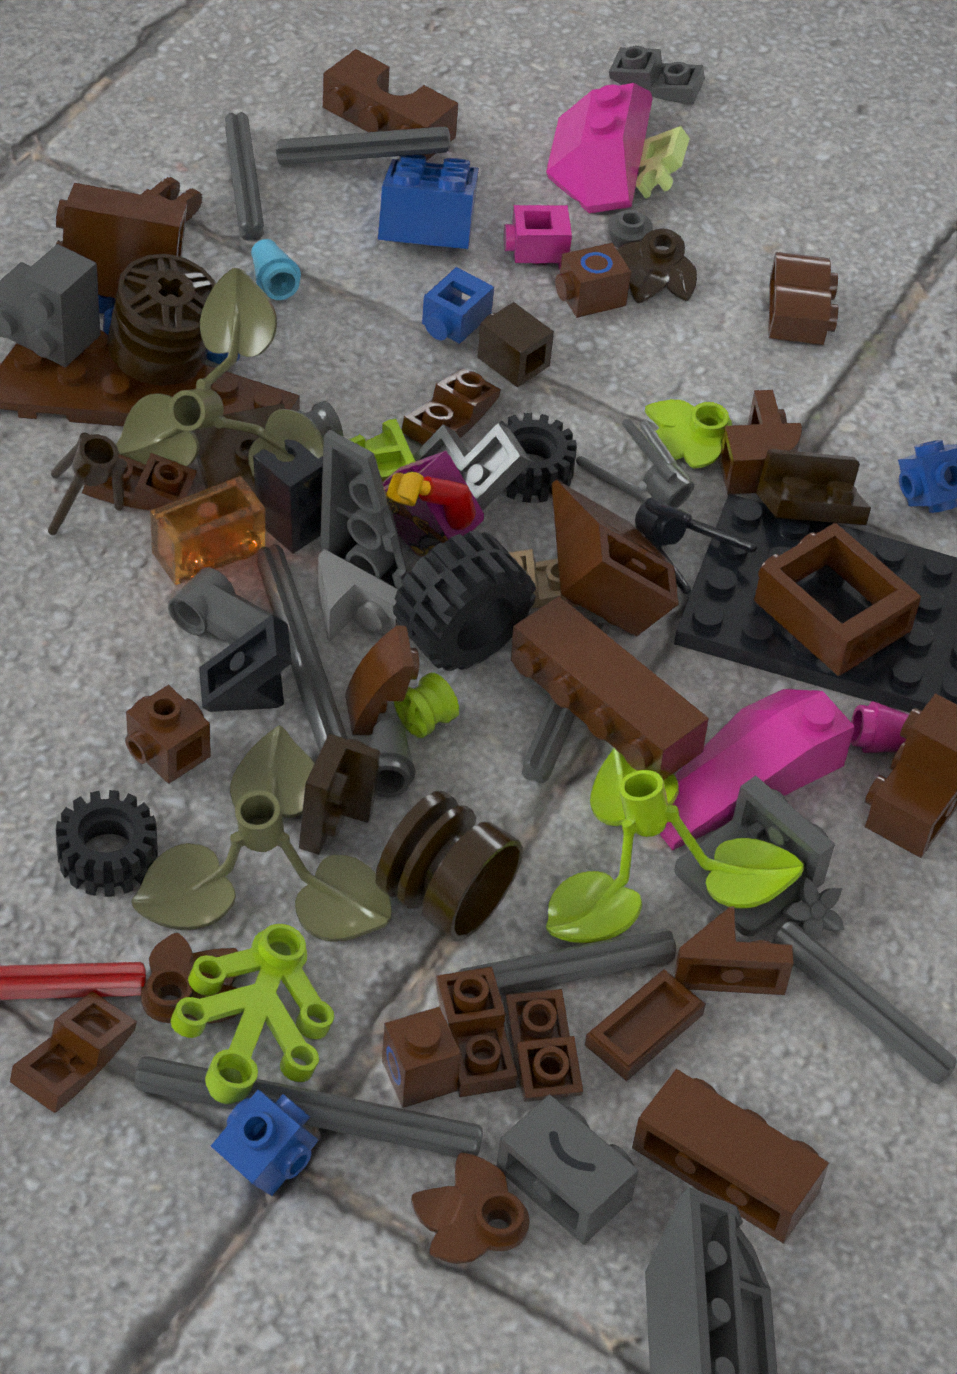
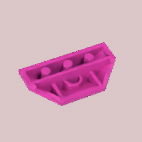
[546,83,653,214]

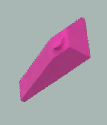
[659,689,855,850]

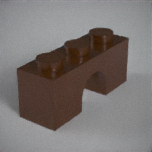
[322,49,458,161]

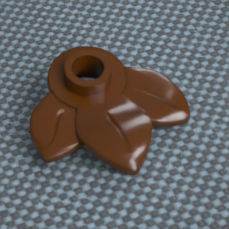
[141,932,240,1024]
[411,1153,530,1264]

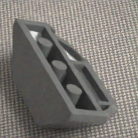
[645,1188,778,1374]

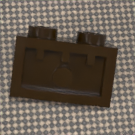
[756,449,871,525]
[299,734,381,855]

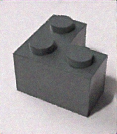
[0,244,101,368]

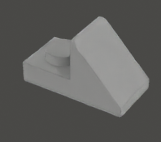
[318,549,400,641]

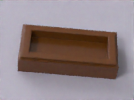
[585,969,706,1081]

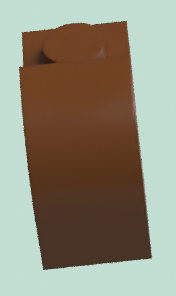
[719,390,802,495]

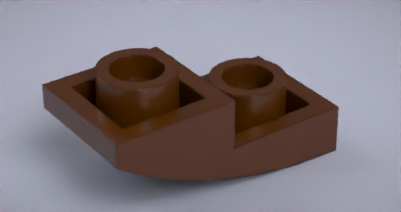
[401,368,501,445]
[82,453,197,512]
[345,626,419,735]
[435,967,518,1098]
[503,989,584,1102]

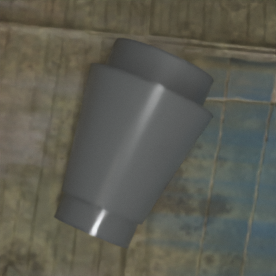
[369,719,416,798]

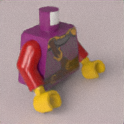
[383,451,484,557]

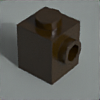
[477,302,554,387]

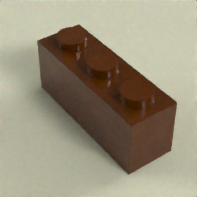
[632,1068,829,1244]

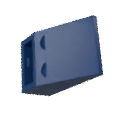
[378,155,479,249]

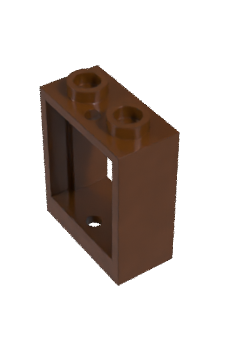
[754,523,921,676]

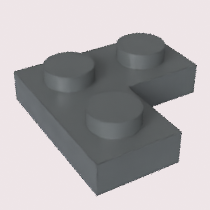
[413,423,532,511]

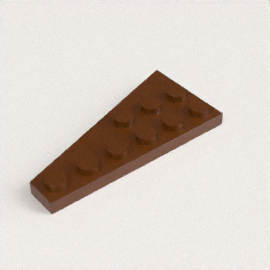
[0,330,300,427]

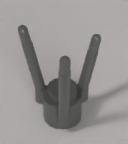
[576,418,695,508]

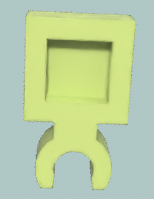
[636,126,690,199]

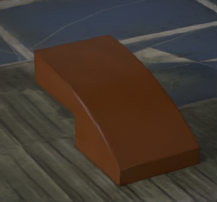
[10,991,137,1113]

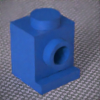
[422,267,494,344]

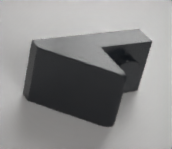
[199,614,292,712]

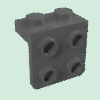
[674,775,835,937]

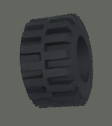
[393,531,536,671]

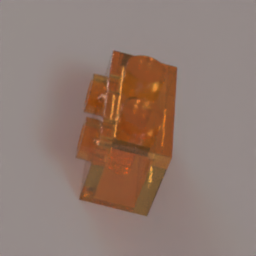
[150,476,265,586]

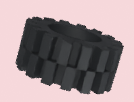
[499,413,577,503]
[55,790,158,897]

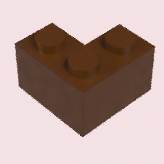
[865,693,957,858]

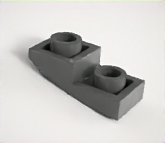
[609,46,705,104]

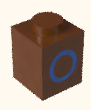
[555,243,631,318]
[382,1006,461,1108]

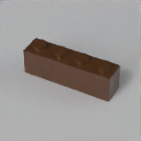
[511,596,709,781]

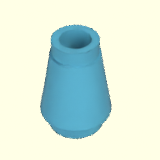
[251,239,301,300]

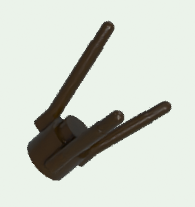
[48,432,127,535]

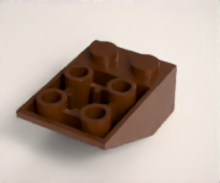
[552,480,679,637]

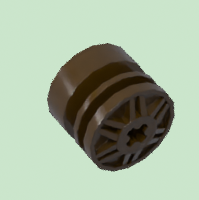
[107,254,216,386]
[375,791,523,941]

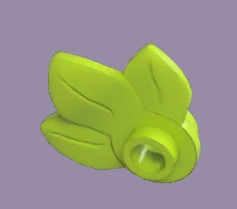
[645,399,732,469]

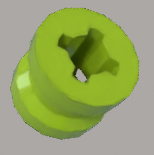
[394,672,460,738]

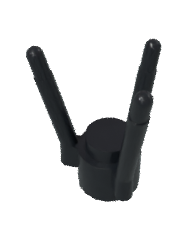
[635,497,757,594]

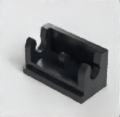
[253,439,323,554]

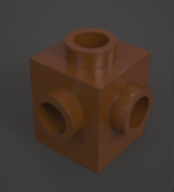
[125,684,211,784]

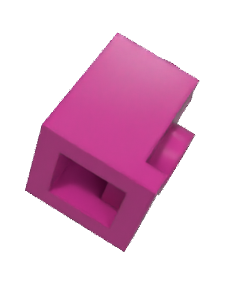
[503,205,572,270]

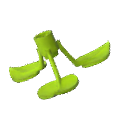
[546,748,804,943]

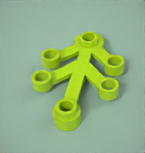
[171,924,335,1104]

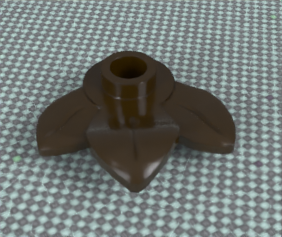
[617,228,697,303]

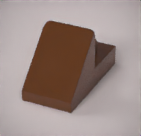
[673,906,794,995]

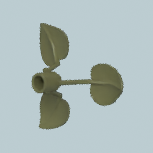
[116,268,324,476]
[131,725,392,942]

